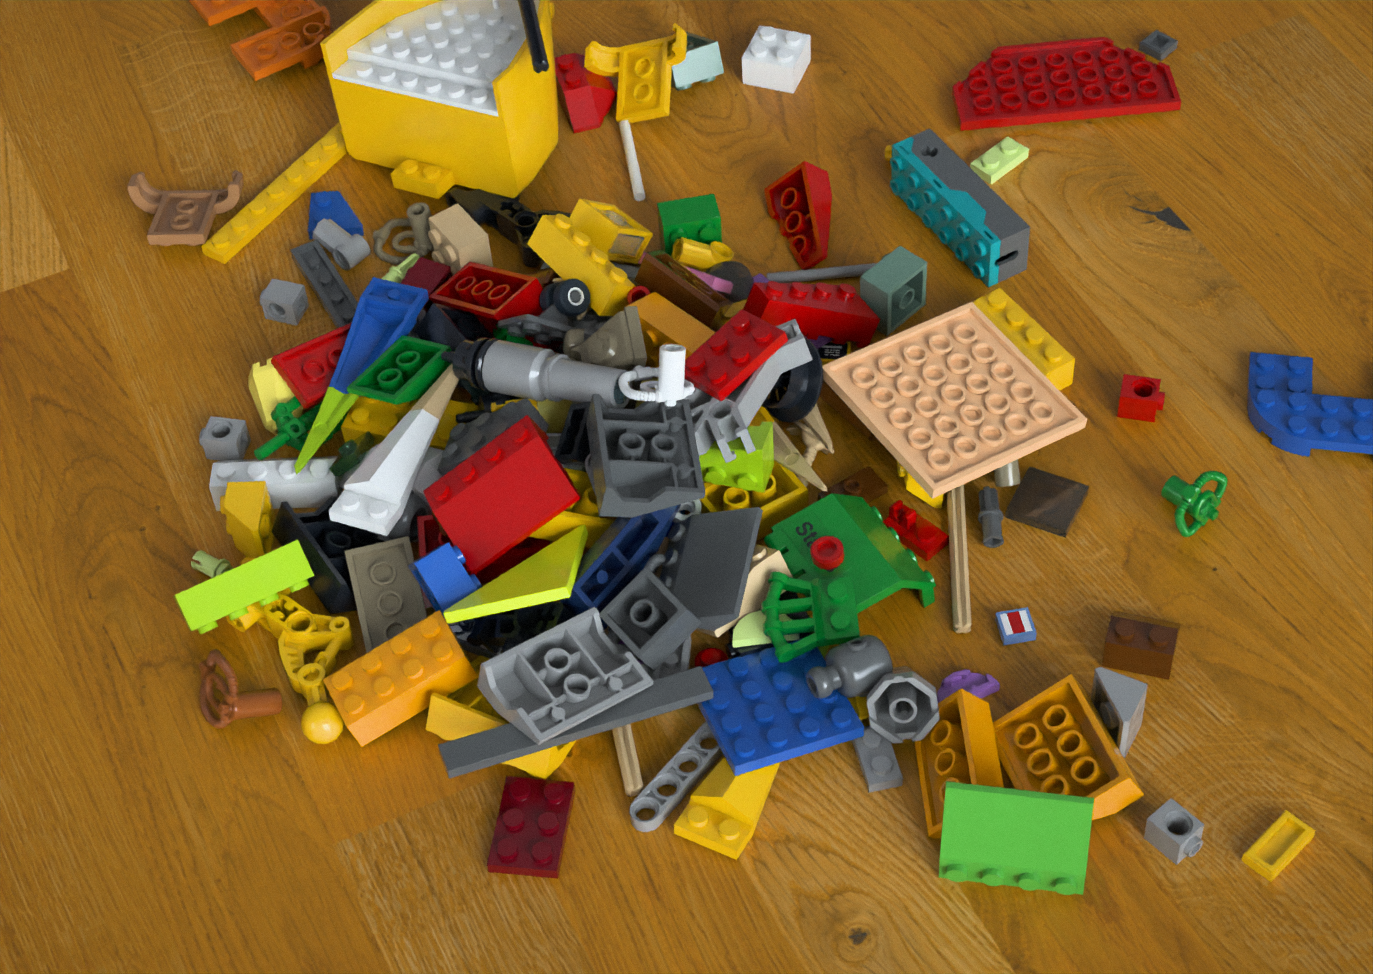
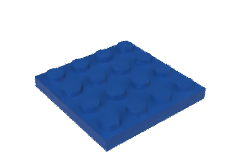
[697,639,864,776]

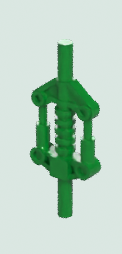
[254,396,352,460]

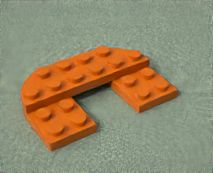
[188,0,333,81]

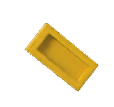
[1241,810,1315,882]

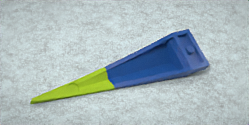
[294,277,429,475]

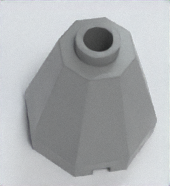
[867,666,940,744]

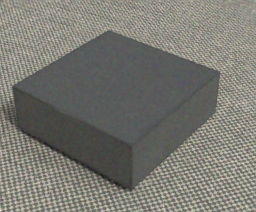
[1139,30,1178,61]

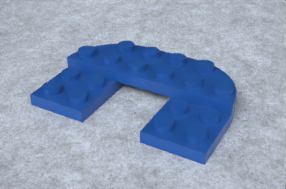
[1247,352,1373,457]

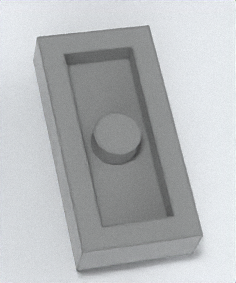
[852,725,903,793]

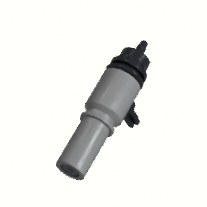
[441,337,632,409]

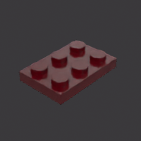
[487,776,576,879]

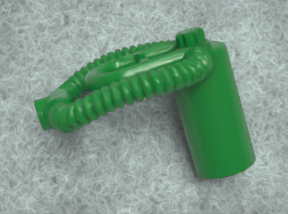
[1161,471,1228,537]

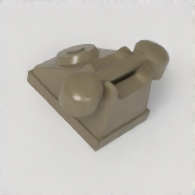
[562,306,647,409]

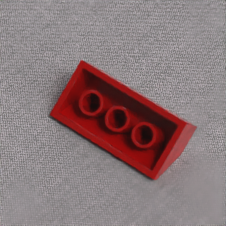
[429,261,543,320]

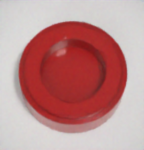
[810,536,845,570]

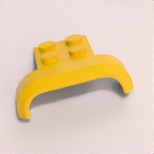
[584,23,687,123]

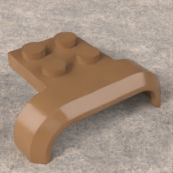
[127,170,243,246]

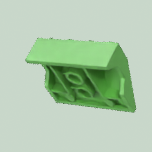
[939,781,1094,895]

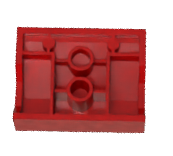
[423,415,581,575]

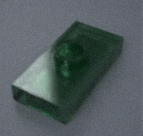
[329,431,375,477]

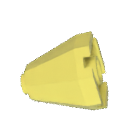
[248,358,303,435]

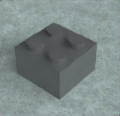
[599,567,702,670]

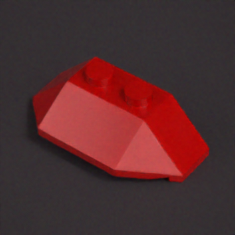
[554,53,617,134]

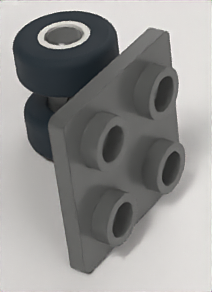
[498,279,590,345]

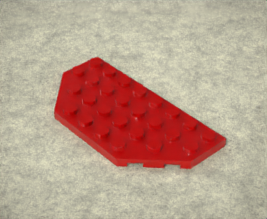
[952,37,1181,131]

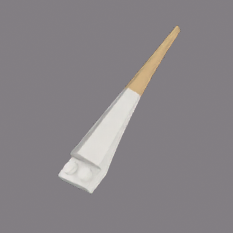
[328,364,460,536]

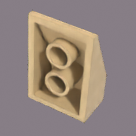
[695,544,793,637]

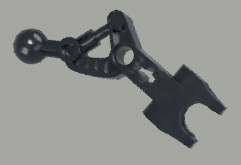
[445,188,572,267]

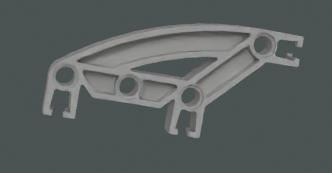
[585,319,813,495]

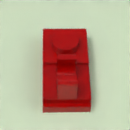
[883,499,949,562]

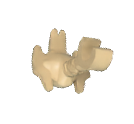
[786,421,834,487]

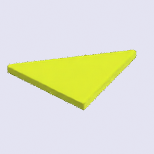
[443,524,589,623]

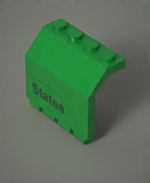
[764,493,936,614]

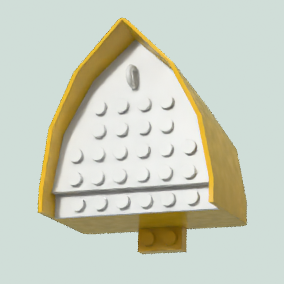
[320,0,558,199]

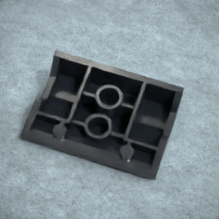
[271,496,385,614]

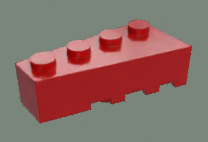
[743,281,880,348]

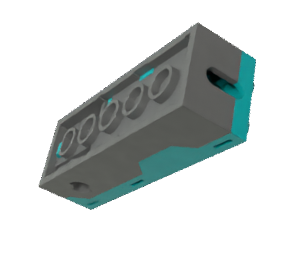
[890,129,1030,287]

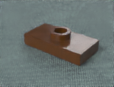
[818,466,888,503]

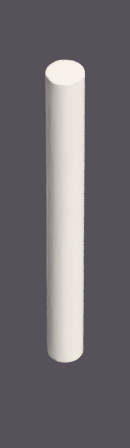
[619,120,645,201]

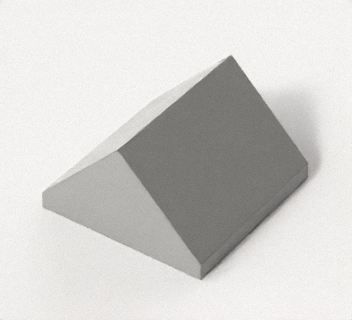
[1091,667,1148,759]

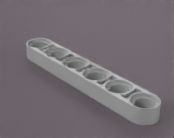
[629,721,723,832]

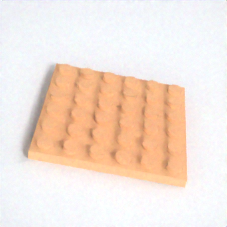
[822,302,1087,499]

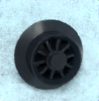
[761,337,823,423]

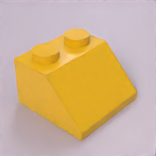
[220,481,276,559]

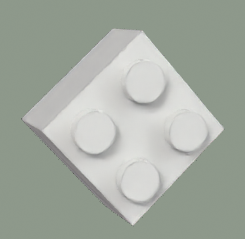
[742,25,811,94]

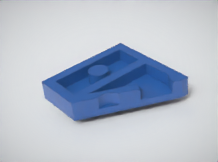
[308,191,364,239]

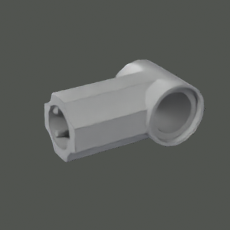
[313,218,371,271]

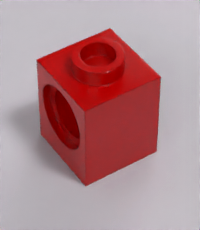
[1117,374,1165,422]

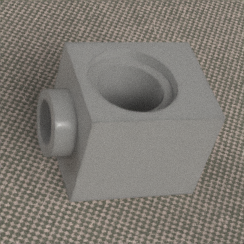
[260,278,309,326]
[199,416,251,461]
[1144,798,1204,865]

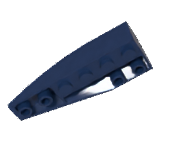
[559,504,681,630]

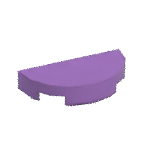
[937,669,1000,703]

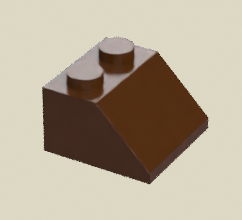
[1102,611,1180,680]

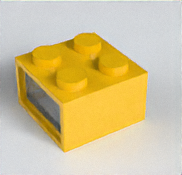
[570,198,653,264]

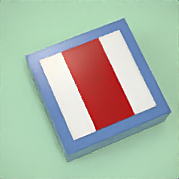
[995,607,1037,646]

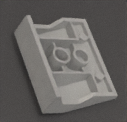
[477,607,654,745]

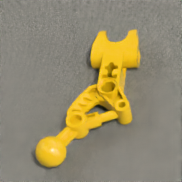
[224,557,355,744]

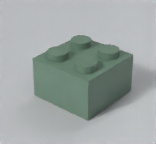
[860,246,927,336]

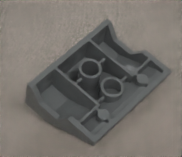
[586,394,705,518]
[660,507,763,631]

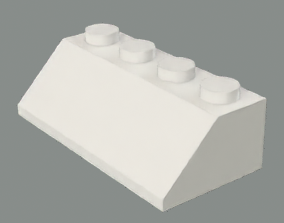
[209,456,346,511]

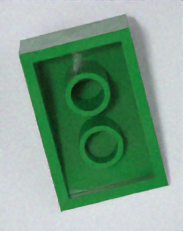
[347,335,451,405]

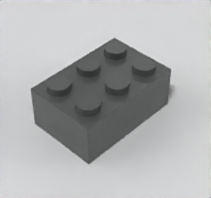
[437,398,549,477]

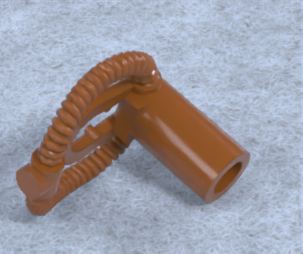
[199,649,282,729]

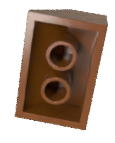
[634,250,733,331]

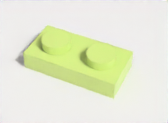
[970,136,1029,185]

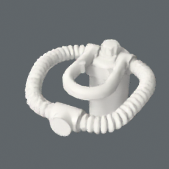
[618,344,695,406]

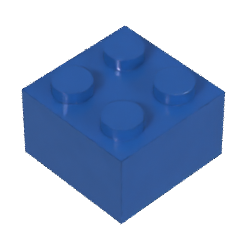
[407,542,482,616]

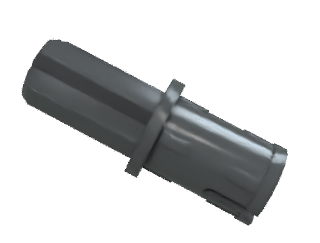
[978,486,1004,548]

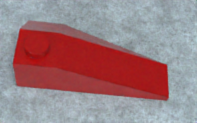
[764,161,832,270]

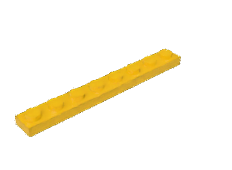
[201,122,348,264]

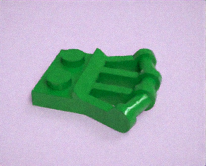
[761,572,860,663]

